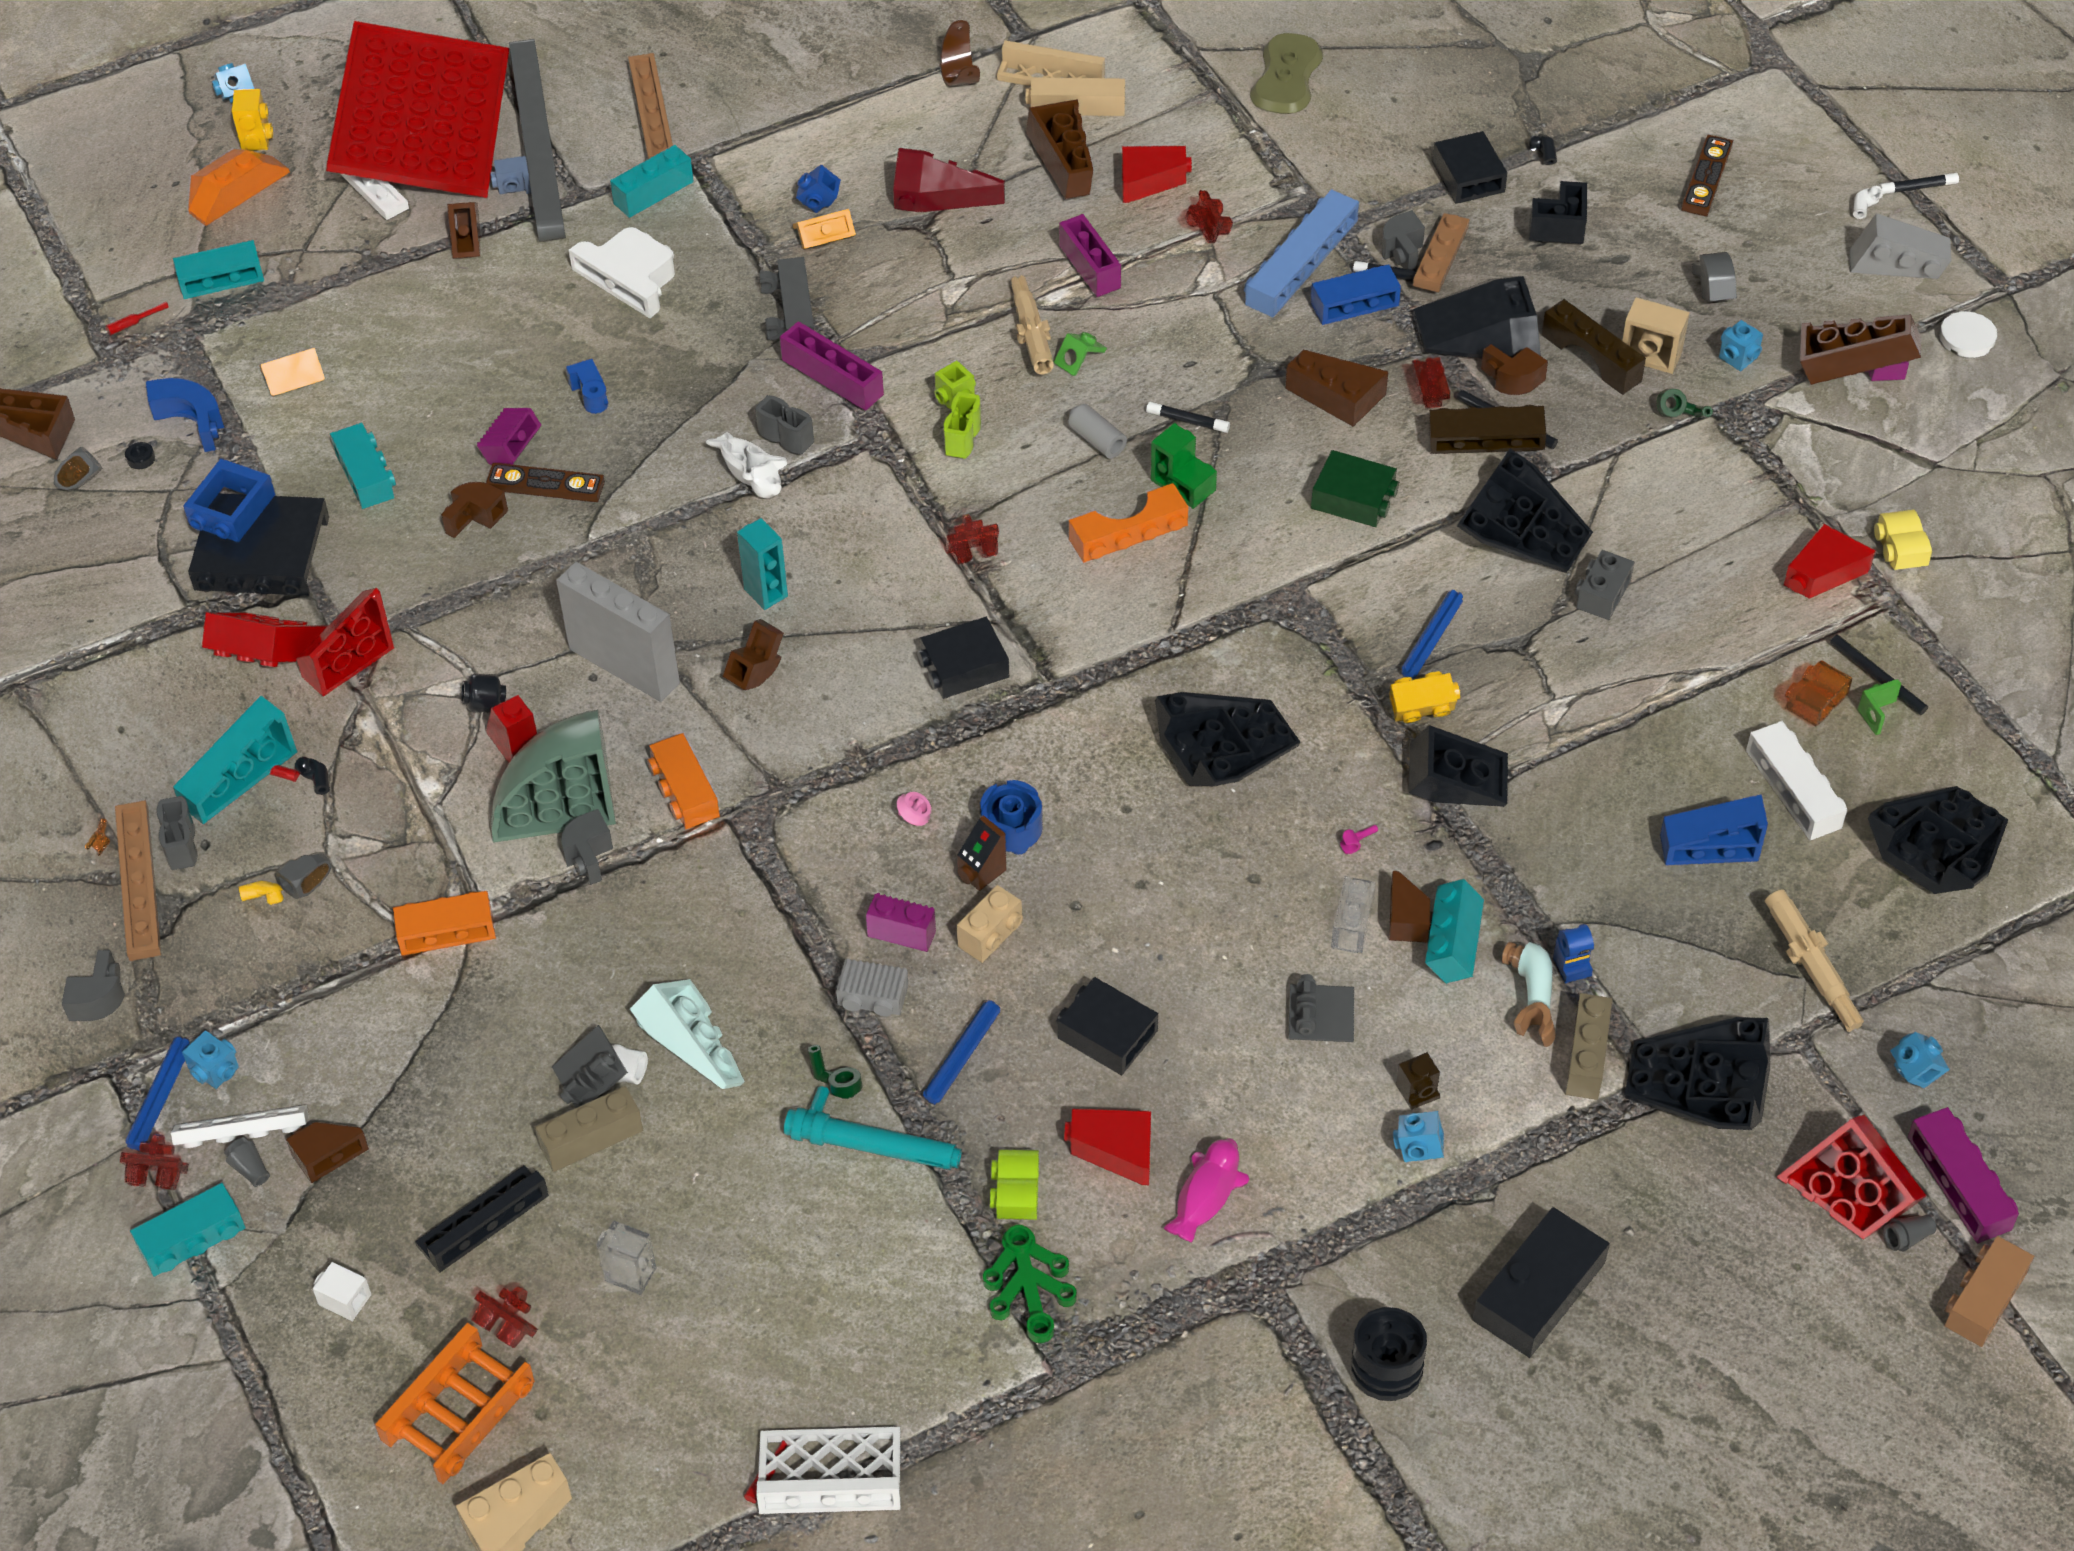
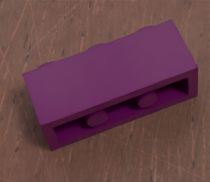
[1059,214,1121,297]

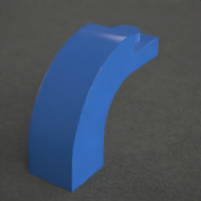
[146,378,224,452]

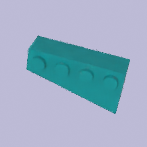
[173,696,297,824]

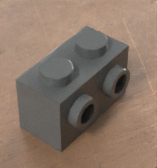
[1575,550,1635,620]

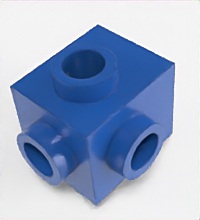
[796,165,841,213]

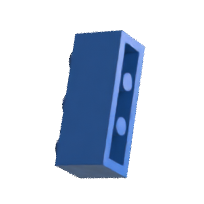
[1311,264,1401,325]

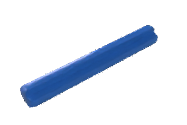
[1401,590,1463,679]
[923,1000,1000,1105]
[125,1037,190,1151]

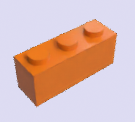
[647,733,720,829]
[393,891,496,956]

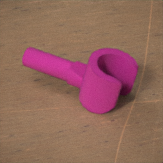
[1340,825,1378,854]

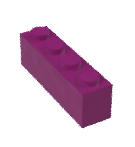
[780,321,884,411]
[1907,1107,2019,1244]

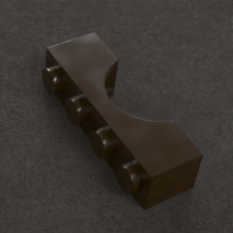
[1541,299,1646,395]

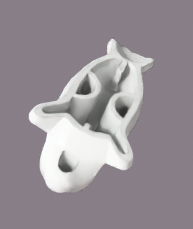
[706,432,788,499]

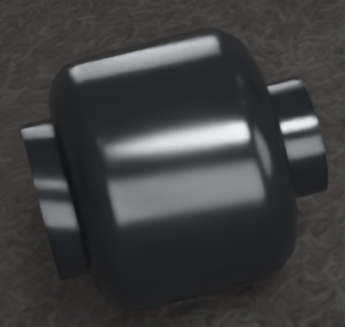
[461,673,506,713]

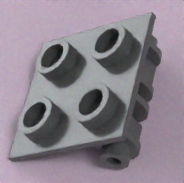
[1289,974,1354,1042]
[552,1025,628,1108]

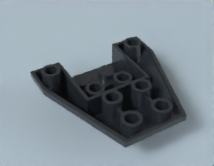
[1413,276,1541,359]
[1457,448,1593,573]
[1155,692,1300,787]
[1868,786,2008,894]
[1624,1017,1770,1130]

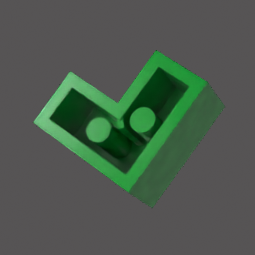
[1151,423,1217,509]

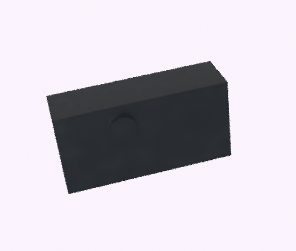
[1473,1207,1610,1358]

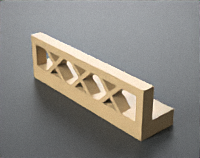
[997,40,1105,86]

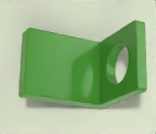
[1054,332,1107,376]
[1858,679,1901,735]

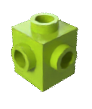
[934,360,976,410]

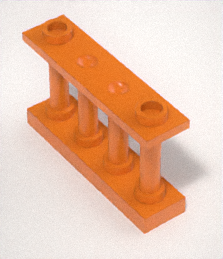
[375,1322,535,1484]

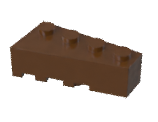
[1026,99,1093,199]
[1800,314,1921,385]

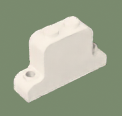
[569,227,675,318]

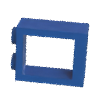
[183,458,275,542]

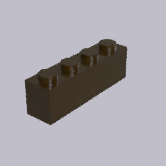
[1429,405,1546,454]

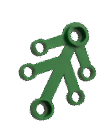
[983,1225,1077,1344]

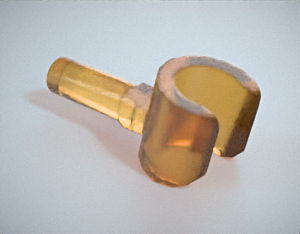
[85,818,110,856]

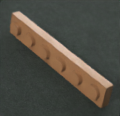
[628,53,673,159]
[115,800,161,961]

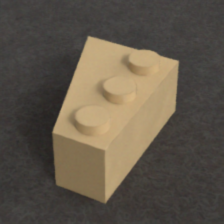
[456,1453,572,1551]

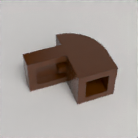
[1481,344,1548,395]
[441,482,508,538]
[722,619,784,691]

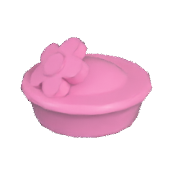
[896,792,931,826]

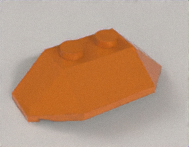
[188,149,290,226]

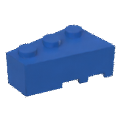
[1660,794,1768,865]

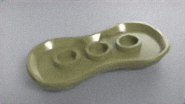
[1250,33,1323,114]

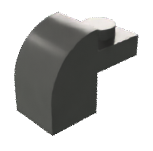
[1382,210,1425,270]
[1692,252,1737,301]
[561,809,613,885]
[62,950,125,1021]

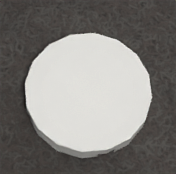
[1939,311,1997,358]

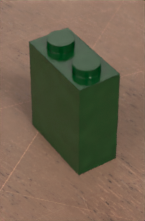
[1311,450,1400,528]

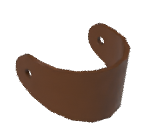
[940,20,980,86]

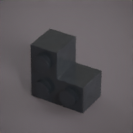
[1529,181,1587,244]

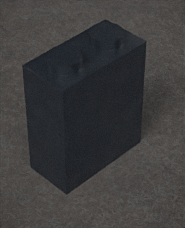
[1432,131,1508,204]
[917,616,1010,699]
[1056,977,1159,1076]

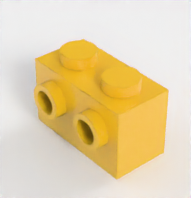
[232,89,273,151]

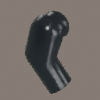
[1529,134,1557,165]
[295,756,330,795]

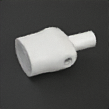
[612,1044,648,1085]

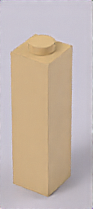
[1025,77,1125,116]

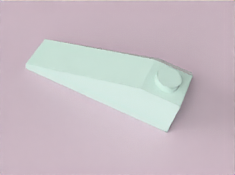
[630,979,745,1089]

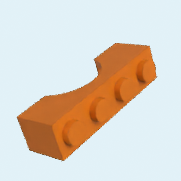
[1069,483,1188,563]

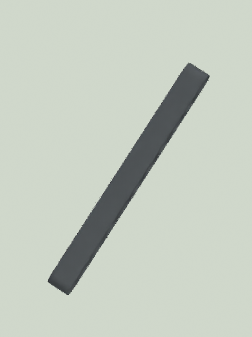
[509,39,566,242]

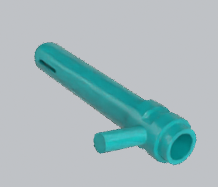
[784,1086,962,1170]

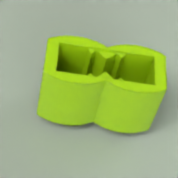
[944,392,981,459]
[990,1150,1039,1220]

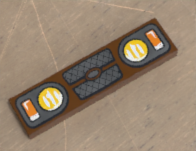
[1681,135,1734,217]
[486,463,605,502]

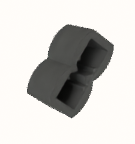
[755,395,814,454]
[157,796,198,870]

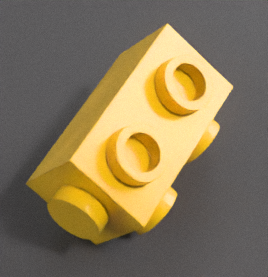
[1389,671,1460,723]

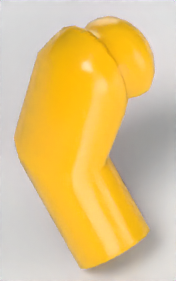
[238,881,284,905]

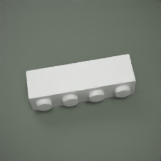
[1746,721,1847,840]

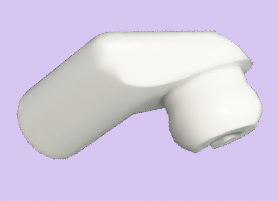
[1853,186,1883,219]

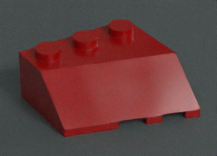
[296,588,394,697]
[202,612,329,667]
[1777,1114,1927,1240]

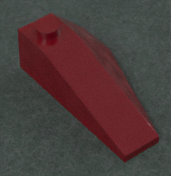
[893,148,1005,212]

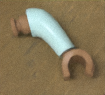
[1502,942,1556,1047]

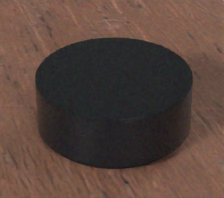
[125,442,155,470]

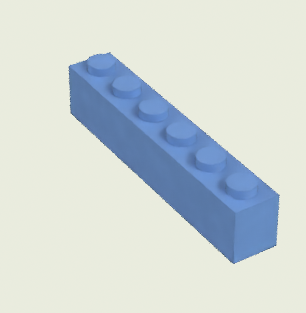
[1244,189,1359,317]

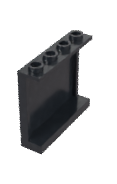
[188,493,329,596]

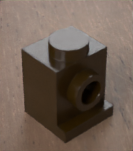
[1396,1052,1441,1110]

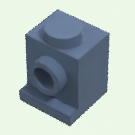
[490,156,532,194]

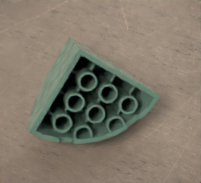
[491,709,616,843]

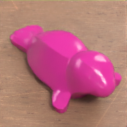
[1164,1138,1249,1243]

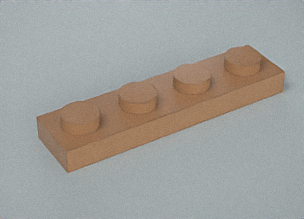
[1413,213,1470,292]

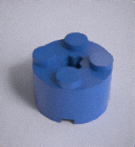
[980,780,1043,855]

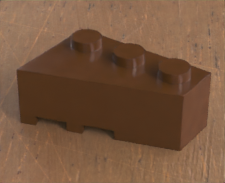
[1285,349,1388,427]
[0,388,75,460]

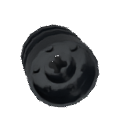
[1351,1307,1427,1401]

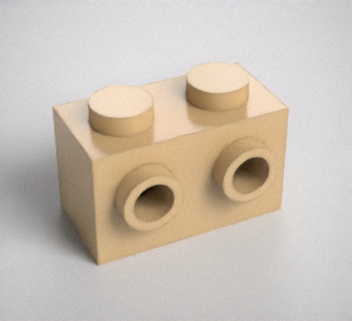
[957,885,1023,963]

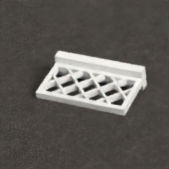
[757,1427,901,1514]

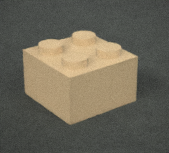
[1622,297,1690,374]

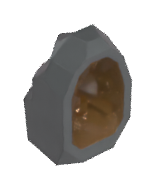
[53,447,103,491]
[275,853,332,899]

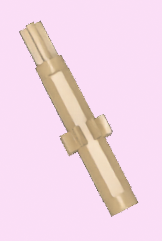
[1011,275,1054,374]
[1765,890,1864,1032]

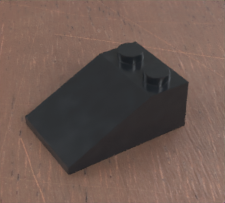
[1409,725,1508,807]

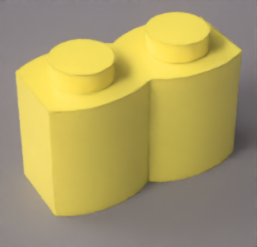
[1874,509,1932,570]

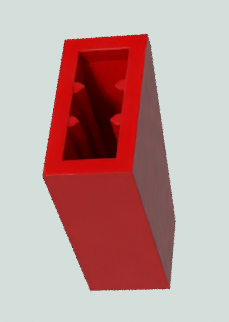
[1122,146,1192,203]
[1784,524,1876,599]
[486,695,537,763]
[1064,1109,1151,1186]

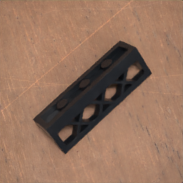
[415,1165,549,1273]

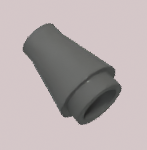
[224,1137,270,1187]
[1883,1214,1936,1252]

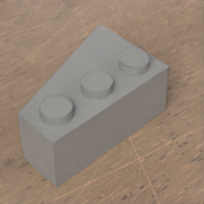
[1850,213,1951,279]

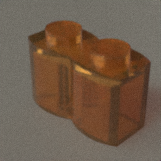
[1785,660,1853,726]

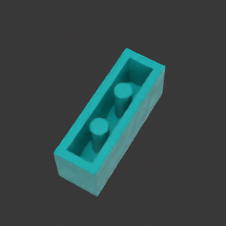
[610,145,694,218]
[173,240,264,299]
[330,422,396,509]
[737,518,788,610]
[1425,879,1484,984]
[130,1183,246,1277]

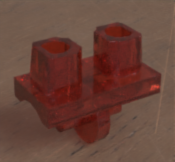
[1185,190,1233,243]
[1412,357,1451,409]
[945,514,999,565]
[120,1134,189,1190]
[471,1286,538,1348]

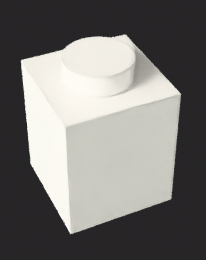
[313,1262,371,1321]

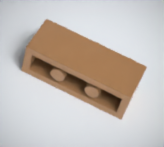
[1944,1236,2035,1347]

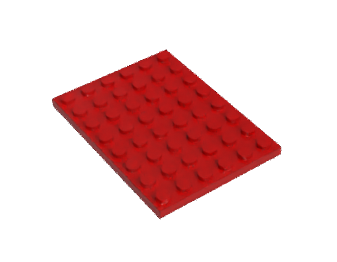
[326,21,509,198]

